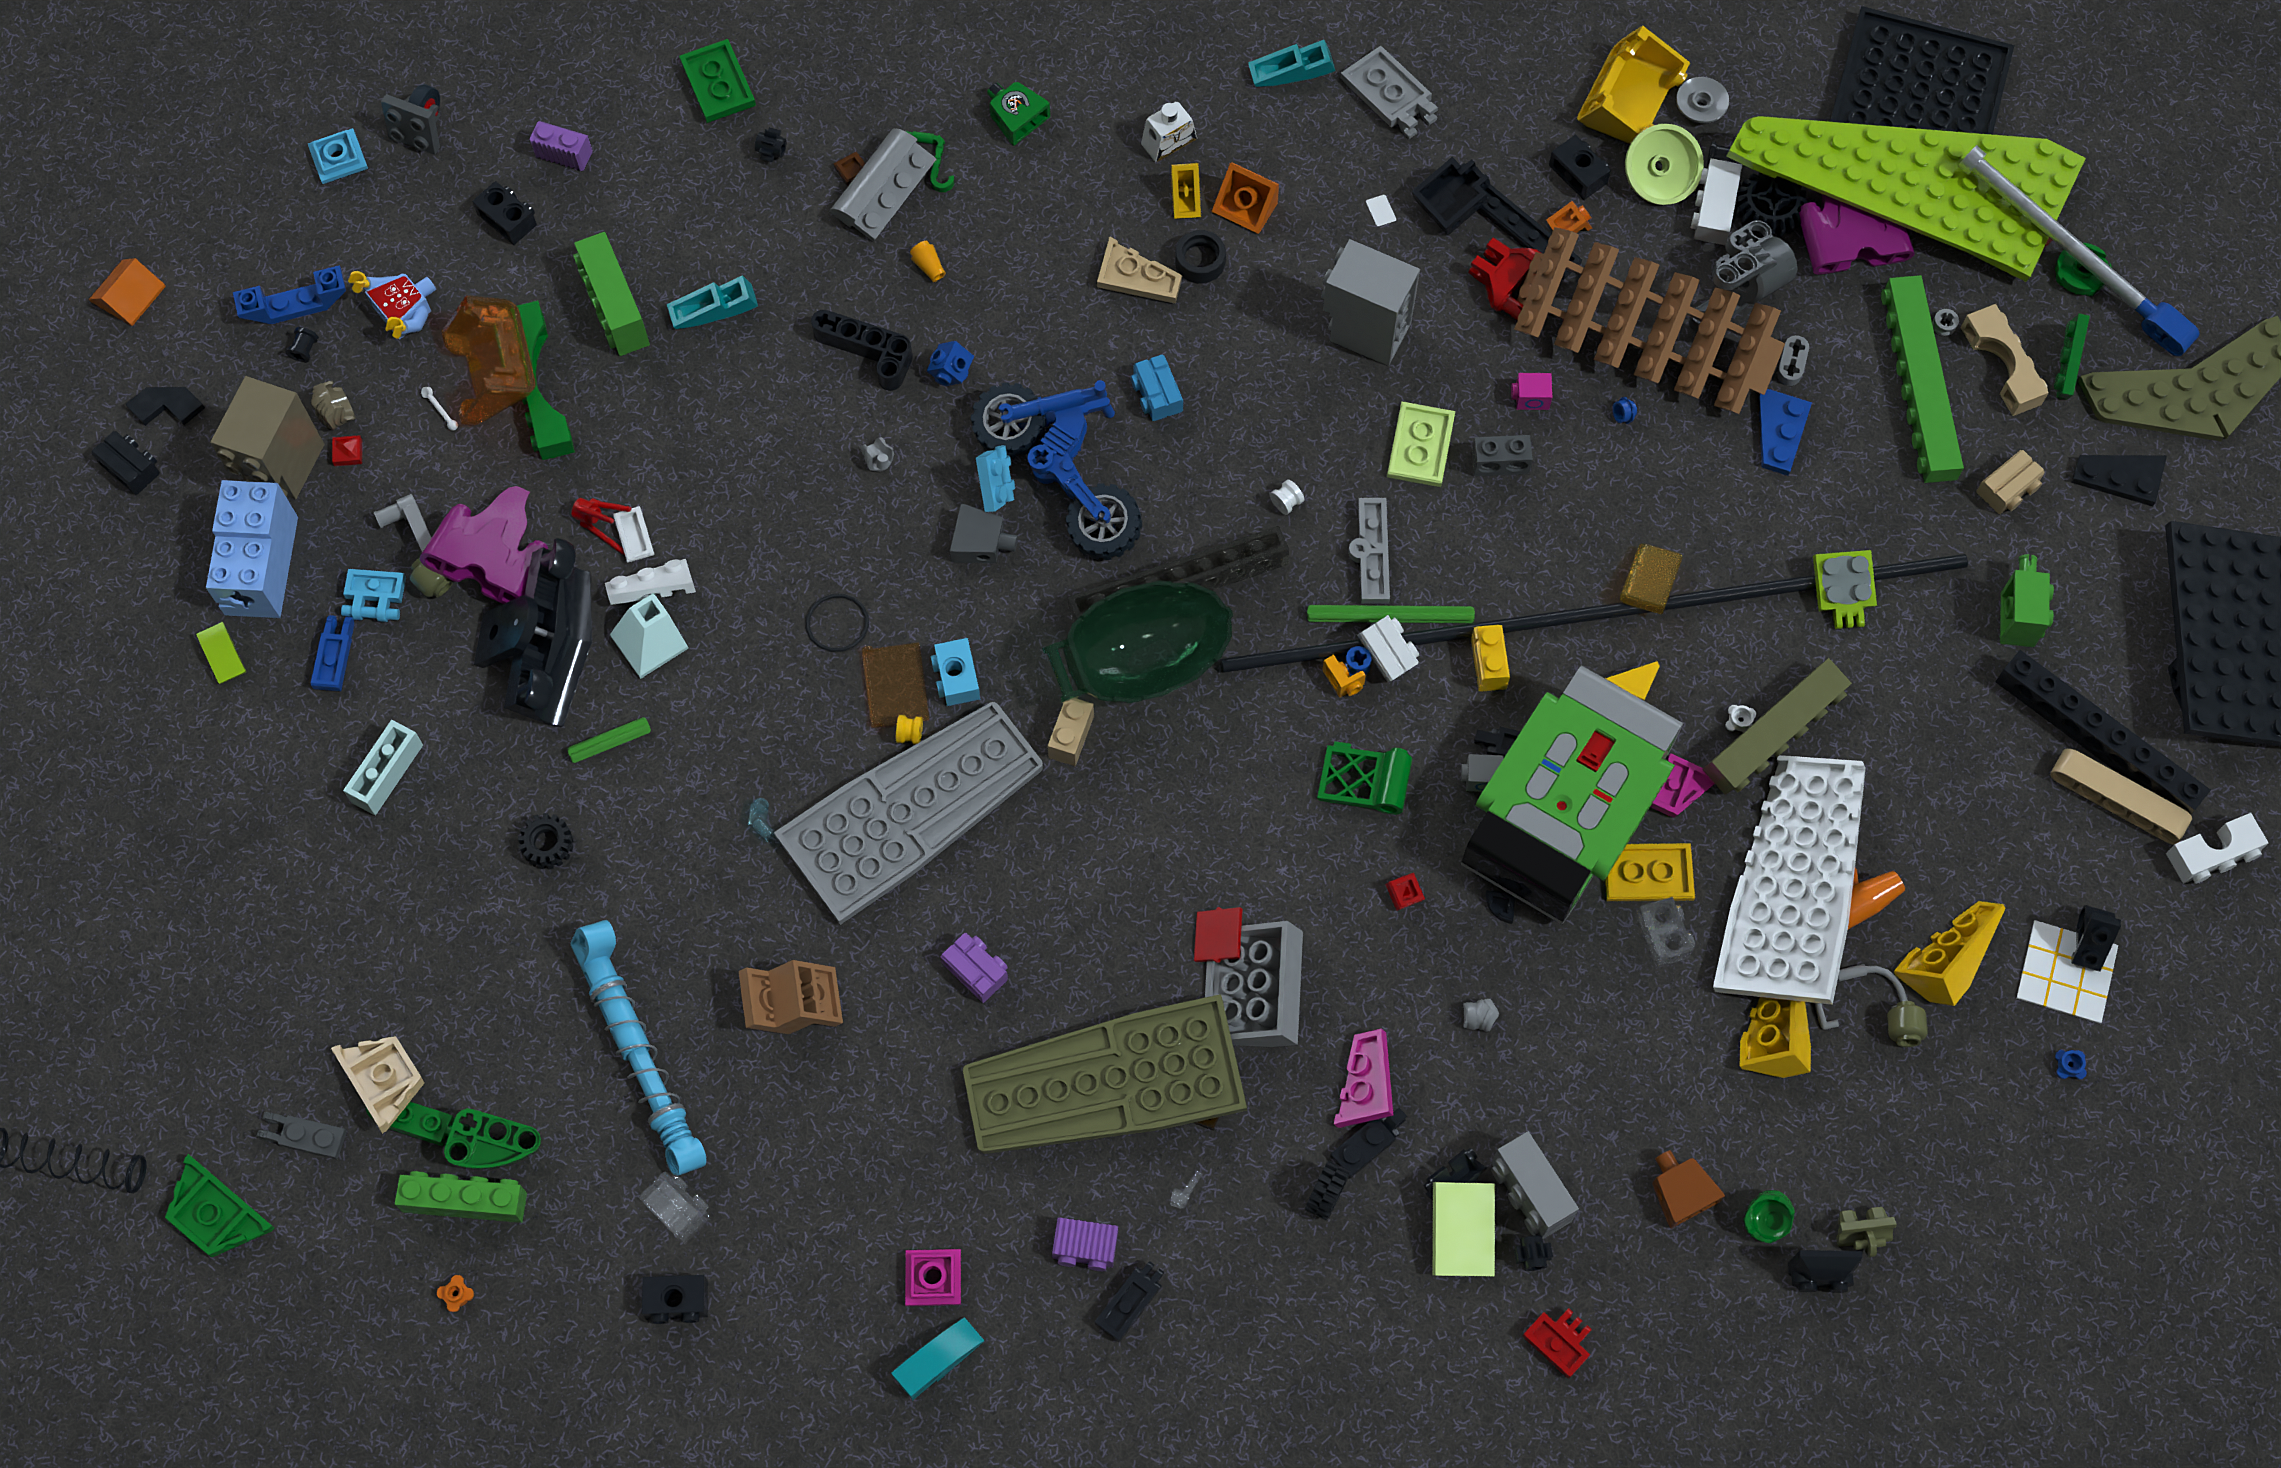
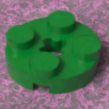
[2055,243,2112,296]

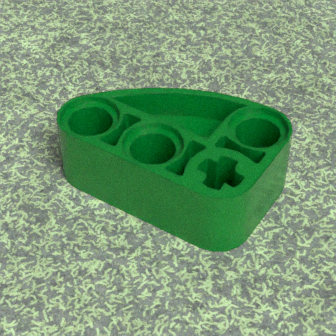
[444,1108,542,1170]

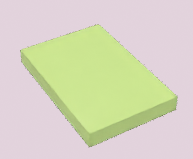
[1387,402,1455,487]
[1433,1182,1495,1276]

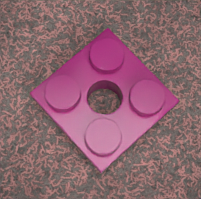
[905,1249,961,1306]

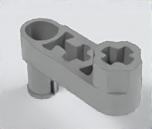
[374,494,432,552]

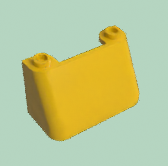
[1577,25,1690,144]

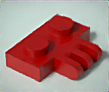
[1522,1308,1592,1379]

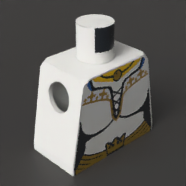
[1141,102,1197,162]

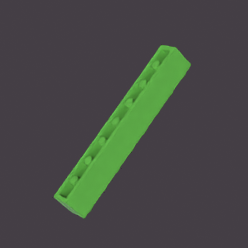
[1881,275,1964,483]

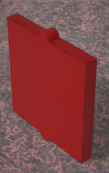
[1194,907,1243,963]

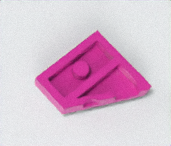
[1650,753,1715,818]

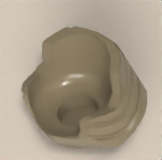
[311,381,356,430]

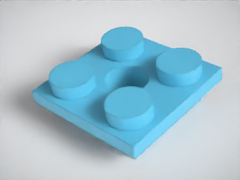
[308,128,368,184]

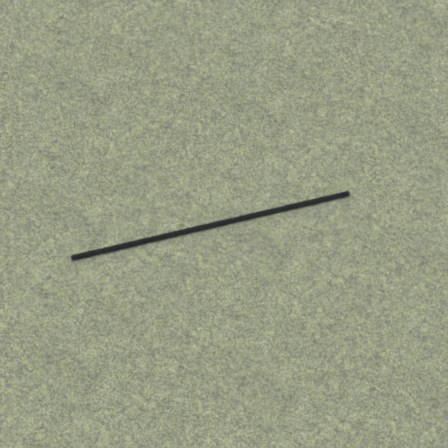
[1221,554,1968,673]

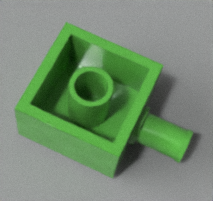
[2000,554,2054,647]

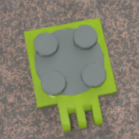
[1813,550,1877,629]

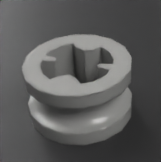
[1932,309,1959,336]

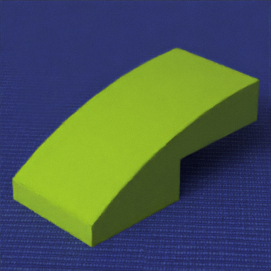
[196,622,246,684]

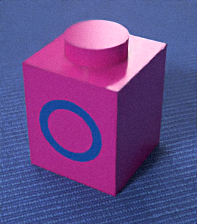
[1511,373,1552,410]

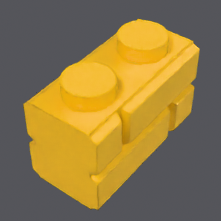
[1471,625,1510,691]

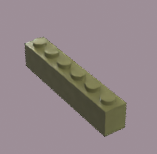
[1702,658,1852,795]

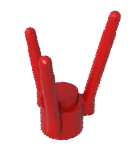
[571,498,632,555]

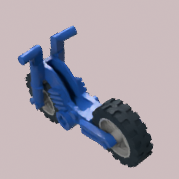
[971,380,1142,560]

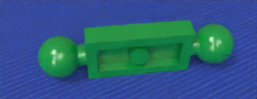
[366,1102,470,1147]

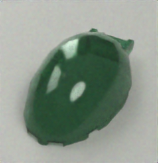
[1042,581,1233,703]

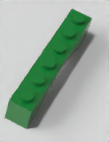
[504,301,575,460]

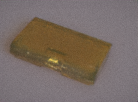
[1620,544,1683,615]

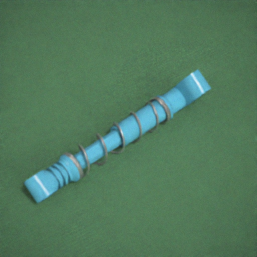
[570,920,706,1176]

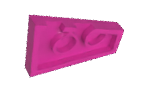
[1334,1029,1393,1128]

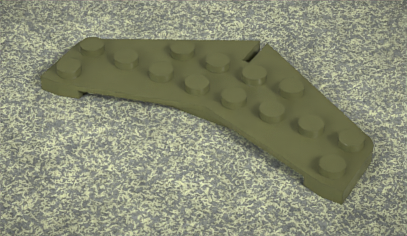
[2078,316,2281,442]

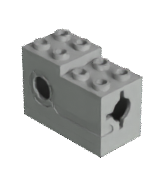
[1321,239,1420,366]

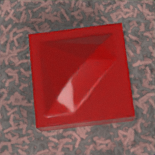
[332,435,362,466]
[1385,872,1425,911]

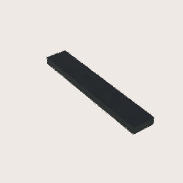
[1461,163,1583,280]

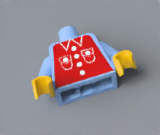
[348,271,436,339]

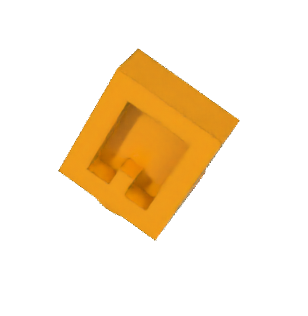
[1323,655,1366,697]

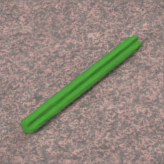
[1307,605,1475,623]

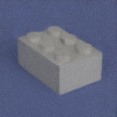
[1491,1131,1579,1239]

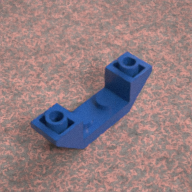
[233,265,346,324]

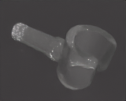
[1170,1171,1202,1209]

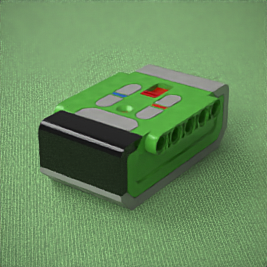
[1461,665,1683,924]

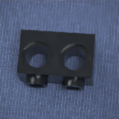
[472,181,537,245]

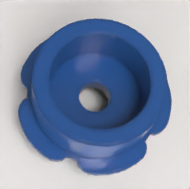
[1612,397,1637,424]

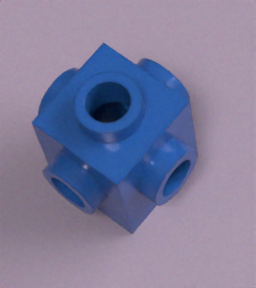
[927,341,974,386]

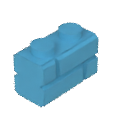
[1130,355,1183,421]

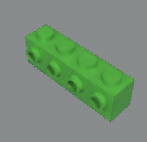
[395,1171,527,1223]

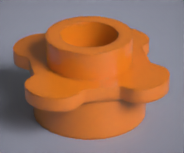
[437,1275,474,1312]

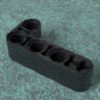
[811,310,913,391]

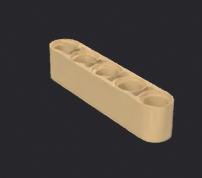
[2050,749,2192,845]

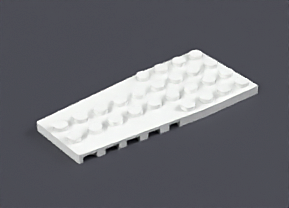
[1713,755,1866,1005]

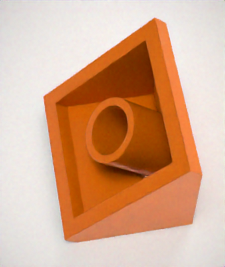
[1212,162,1279,234]
[89,258,166,326]

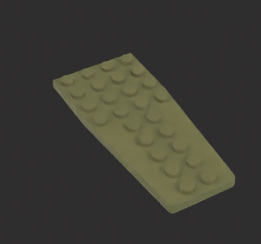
[963,994,1247,1154]

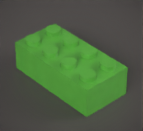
[573,232,650,356]

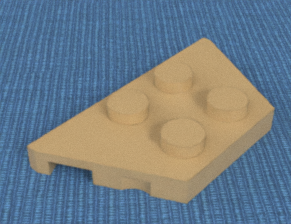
[331,1036,424,1134]

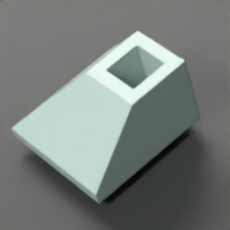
[610,593,688,679]

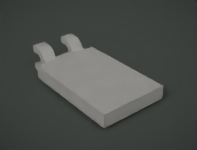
[1341,46,1438,139]

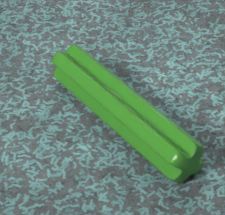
[568,717,651,763]

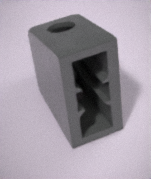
[950,504,1018,563]

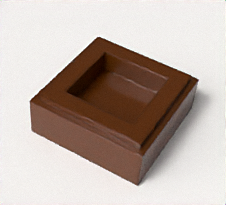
[834,151,865,186]

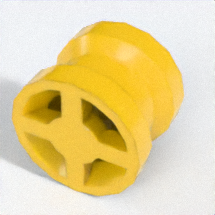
[896,715,923,745]

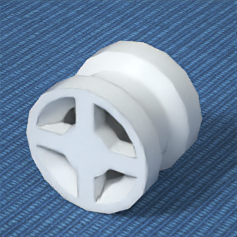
[1270,480,1304,515]

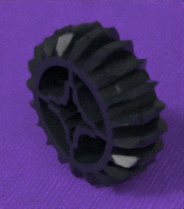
[1735,172,1808,238]

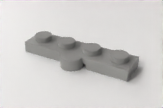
[1348,498,1390,604]

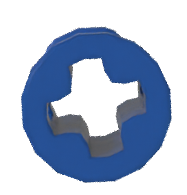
[1345,646,1372,677]

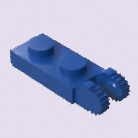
[311,615,354,691]

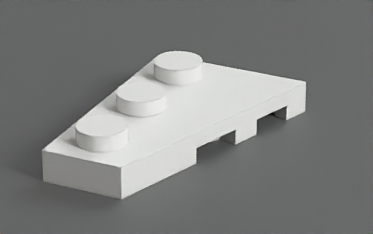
[605,559,696,605]

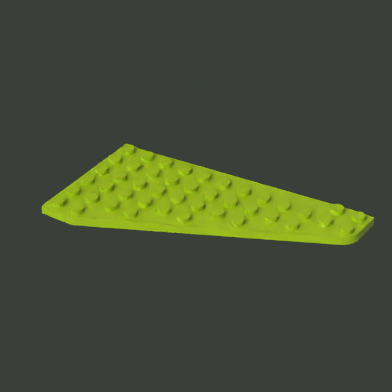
[1727,116,2086,282]

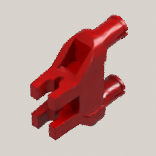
[1468,237,1541,321]

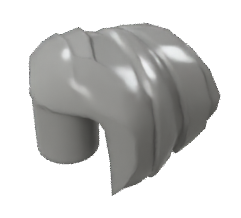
[860,437,894,472]
[1463,999,1499,1032]

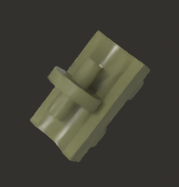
[1836,1207,1897,1257]

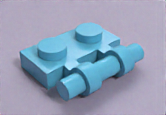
[976,445,1015,512]
[341,569,406,622]

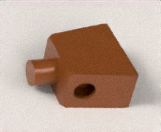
[1652,1150,1725,1229]

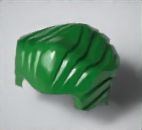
[1743,1190,1795,1243]

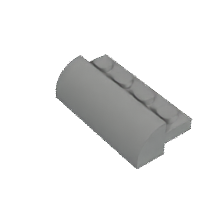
[829,128,936,242]

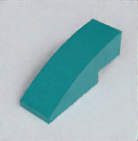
[1248,40,1336,87]
[667,275,758,329]
[891,1317,984,1401]

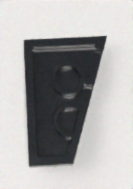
[2071,455,2167,507]

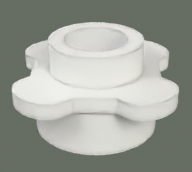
[1725,705,1756,732]

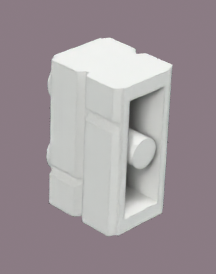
[1357,615,1419,682]

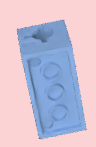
[206,480,298,618]

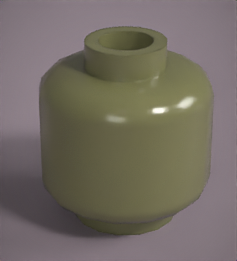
[410,558,453,598]
[1887,1001,1928,1047]

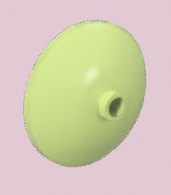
[1625,124,1704,205]

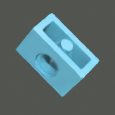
[931,638,980,706]

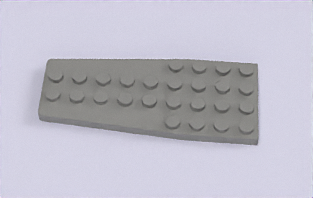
[774,702,1043,925]

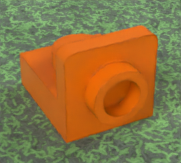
[1546,201,1592,233]

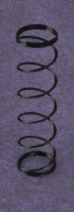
[0,1127,147,1194]

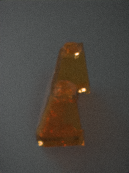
[441,295,536,425]

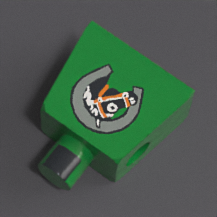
[987,82,1050,146]

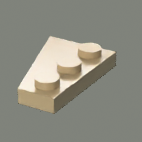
[1097,237,1182,304]

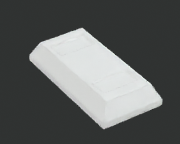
[613,506,654,563]

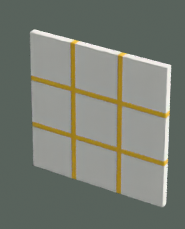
[2016,920,2118,1024]

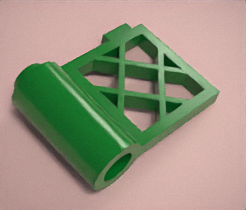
[1317,741,1413,815]

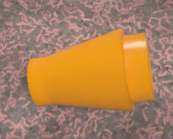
[910,241,946,282]

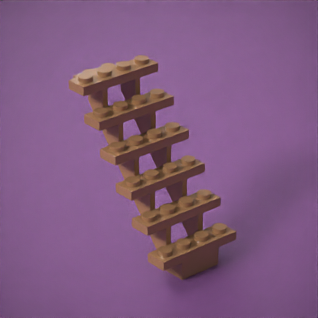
[1514,227,1785,414]

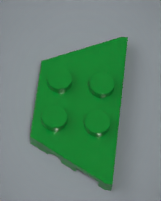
[165,1154,274,1258]

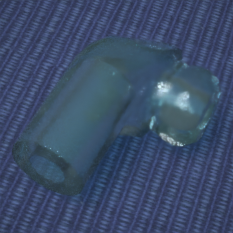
[748,798,775,842]

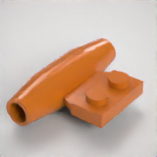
[1848,868,1905,930]

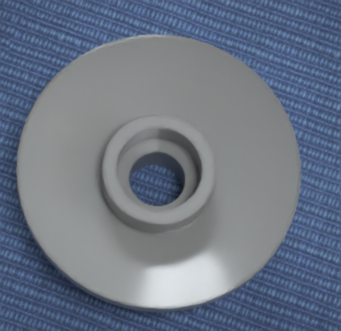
[1676,77,1729,123]

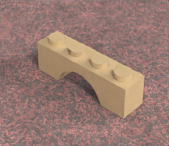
[1961,304,2049,416]

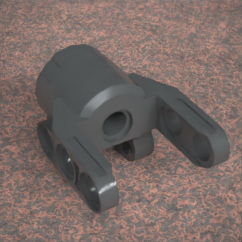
[1688,220,1798,332]

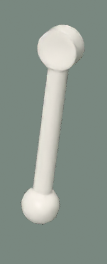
[421,387,458,431]

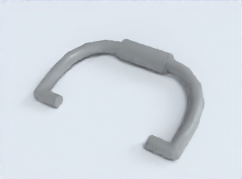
[1815,964,1908,1030]

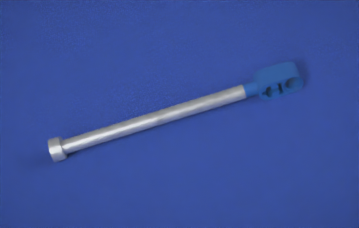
[1958,145,2199,356]

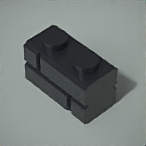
[91,431,160,495]

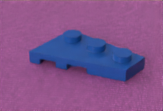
[1758,389,1812,476]

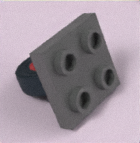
[381,84,440,155]

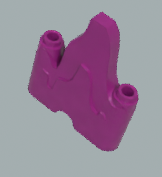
[1799,194,1915,275]
[420,486,548,604]

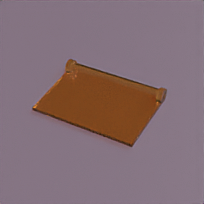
[862,642,929,728]

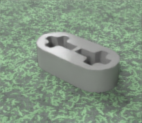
[1777,335,1809,386]

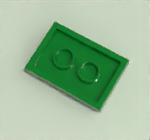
[679,39,756,123]

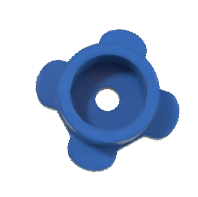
[2055,1050,2087,1080]

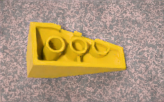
[1894,901,2005,1006]
[1740,997,1811,1078]

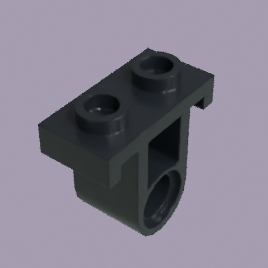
[2071,905,2121,972]

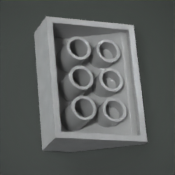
[1205,921,1303,1047]

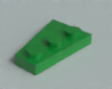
[2054,314,2090,400]

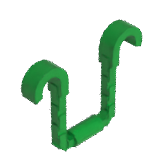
[906,131,954,192]

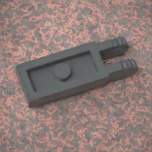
[256,1112,347,1160]

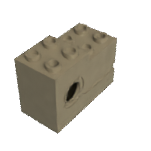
[210,376,325,500]

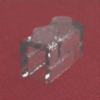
[639,1172,710,1244]

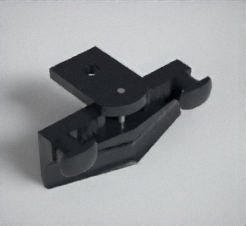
[474,538,592,727]

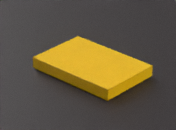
[1605,843,1695,901]

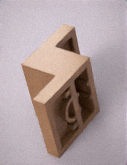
[739,960,843,1034]

